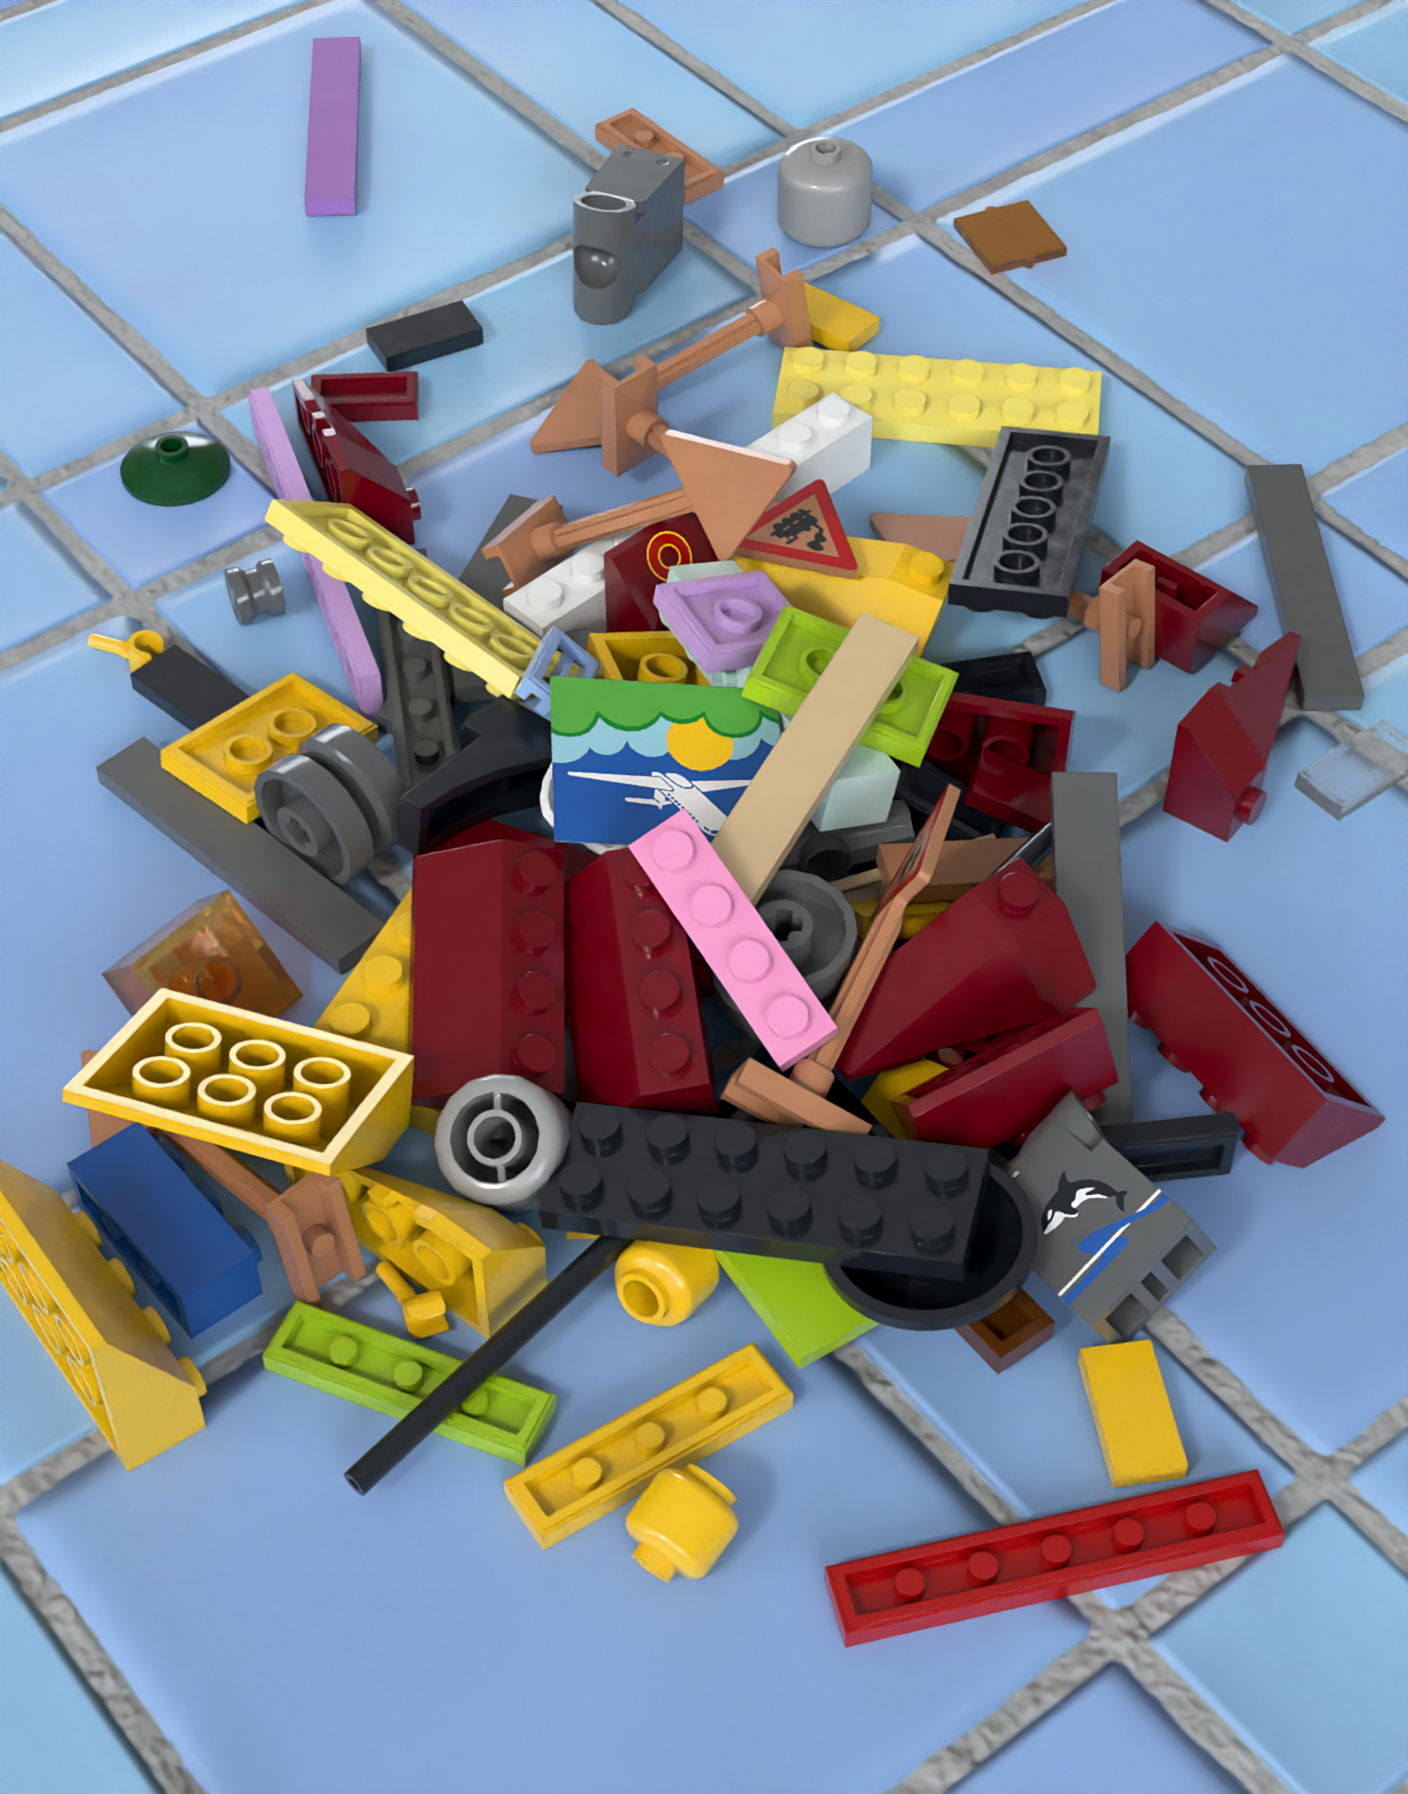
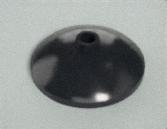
[822,1163,1038,1331]

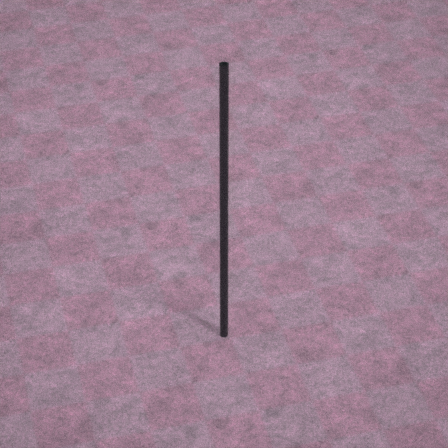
[344,819,1052,1496]

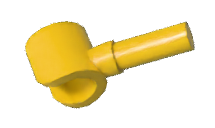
[88,630,164,672]
[376,1260,449,1339]

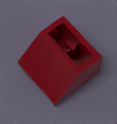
[1098,540,1258,674]

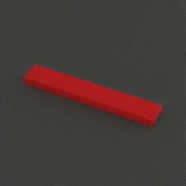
[824,1469,1285,1648]

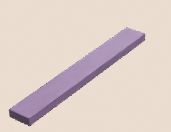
[248,387,384,719]

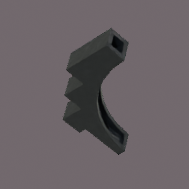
[398,694,552,856]

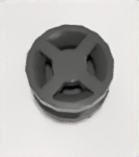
[224,558,286,625]

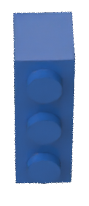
[67,1122,263,1339]

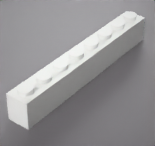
[503,392,873,639]

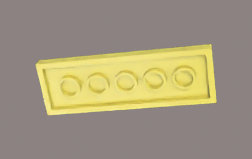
[772,347,1102,448]
[264,499,581,702]

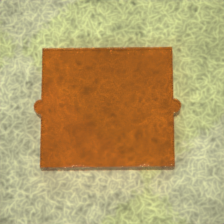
[953,200,1067,275]

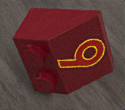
[604,512,729,633]

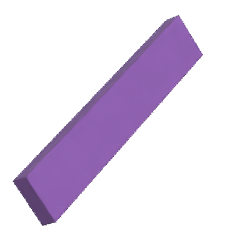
[304,37,361,217]

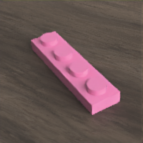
[628,808,840,1072]

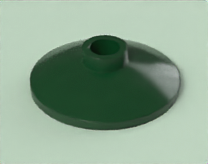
[120,431,231,507]

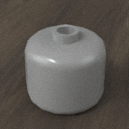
[777,136,873,248]
[434,1073,572,1213]

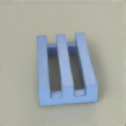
[515,626,600,716]

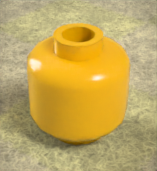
[614,1240,720,1327]
[626,1463,739,1583]

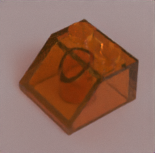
[101,889,303,1018]

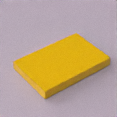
[160,672,378,824]

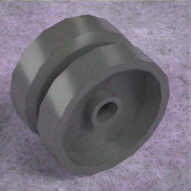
[254,723,406,886]
[711,869,858,1040]

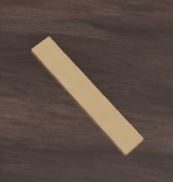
[710,613,920,907]

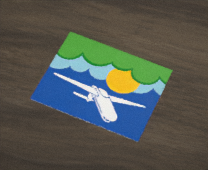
[550,676,780,845]

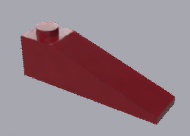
[292,378,421,545]
[1163,631,1301,842]
[825,857,1097,1082]

